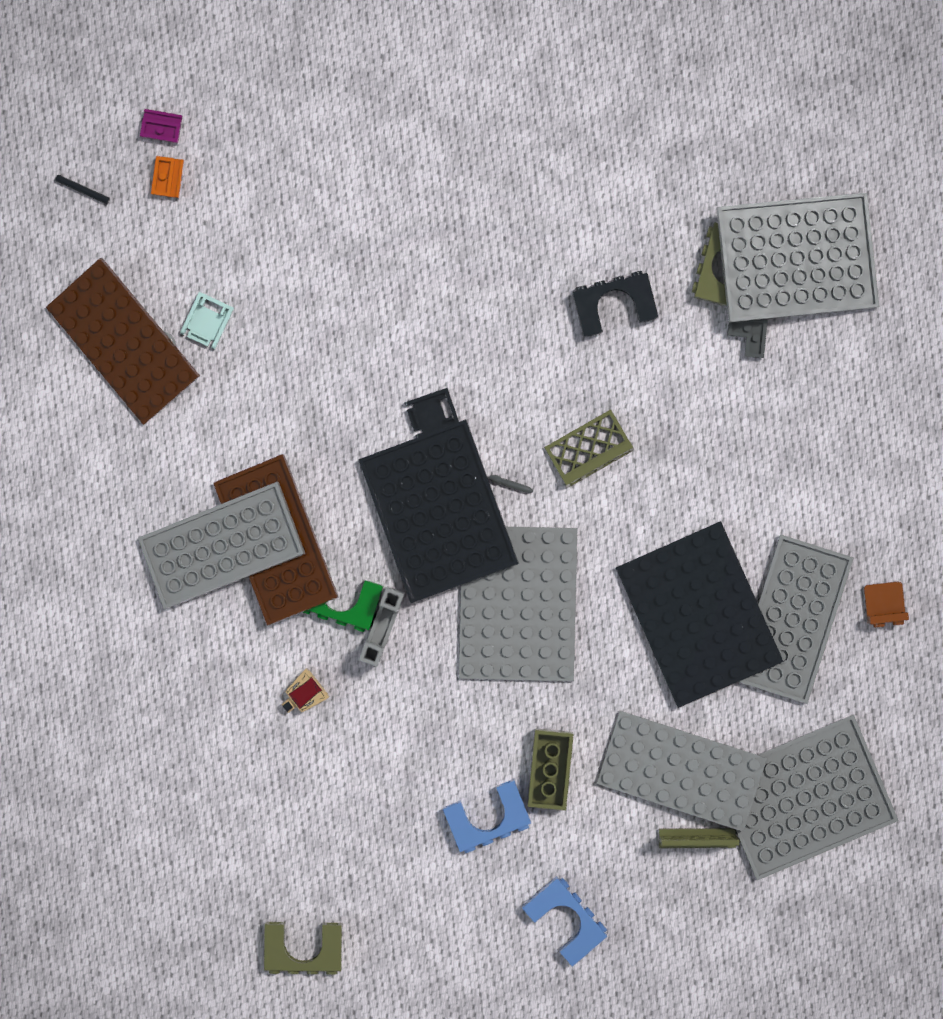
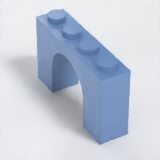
[443,779,531,853]
[522,876,607,967]

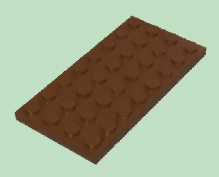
[46,258,200,425]
[213,454,339,626]

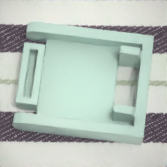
[180,292,235,350]

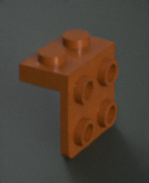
[864,581,909,627]

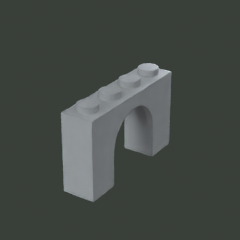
[359,586,405,667]

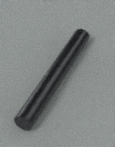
[55,174,110,205]

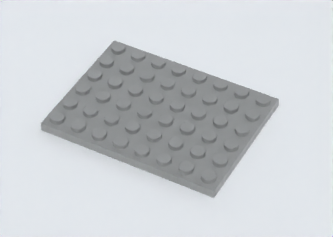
[716,193,880,323]
[459,526,578,681]
[735,714,899,881]

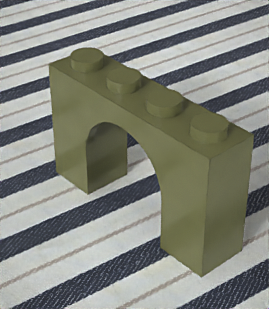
[691,222,727,307]
[264,922,342,975]

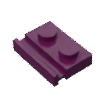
[140,109,183,143]

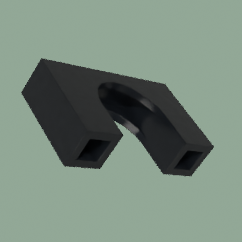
[572,271,659,338]

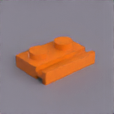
[151,156,184,198]

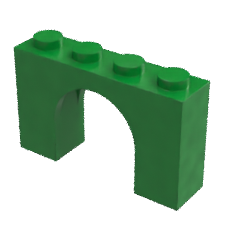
[303,568,384,632]

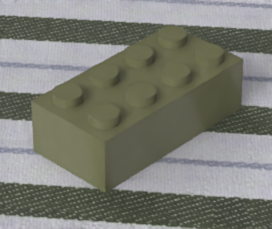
[527,728,574,810]

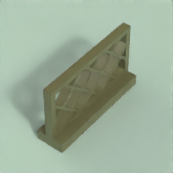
[544,410,634,488]
[659,828,739,848]

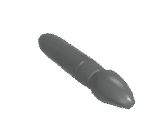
[488,475,533,493]

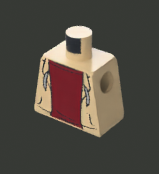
[282,668,330,713]

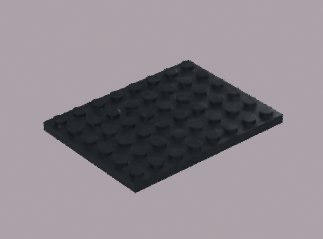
[358,419,519,604]
[616,521,784,708]

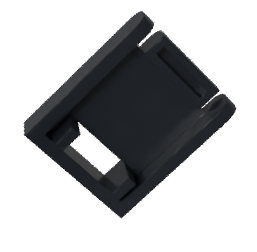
[404,388,459,438]

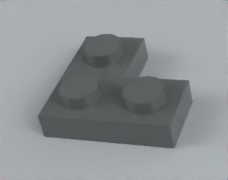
[727,319,768,358]

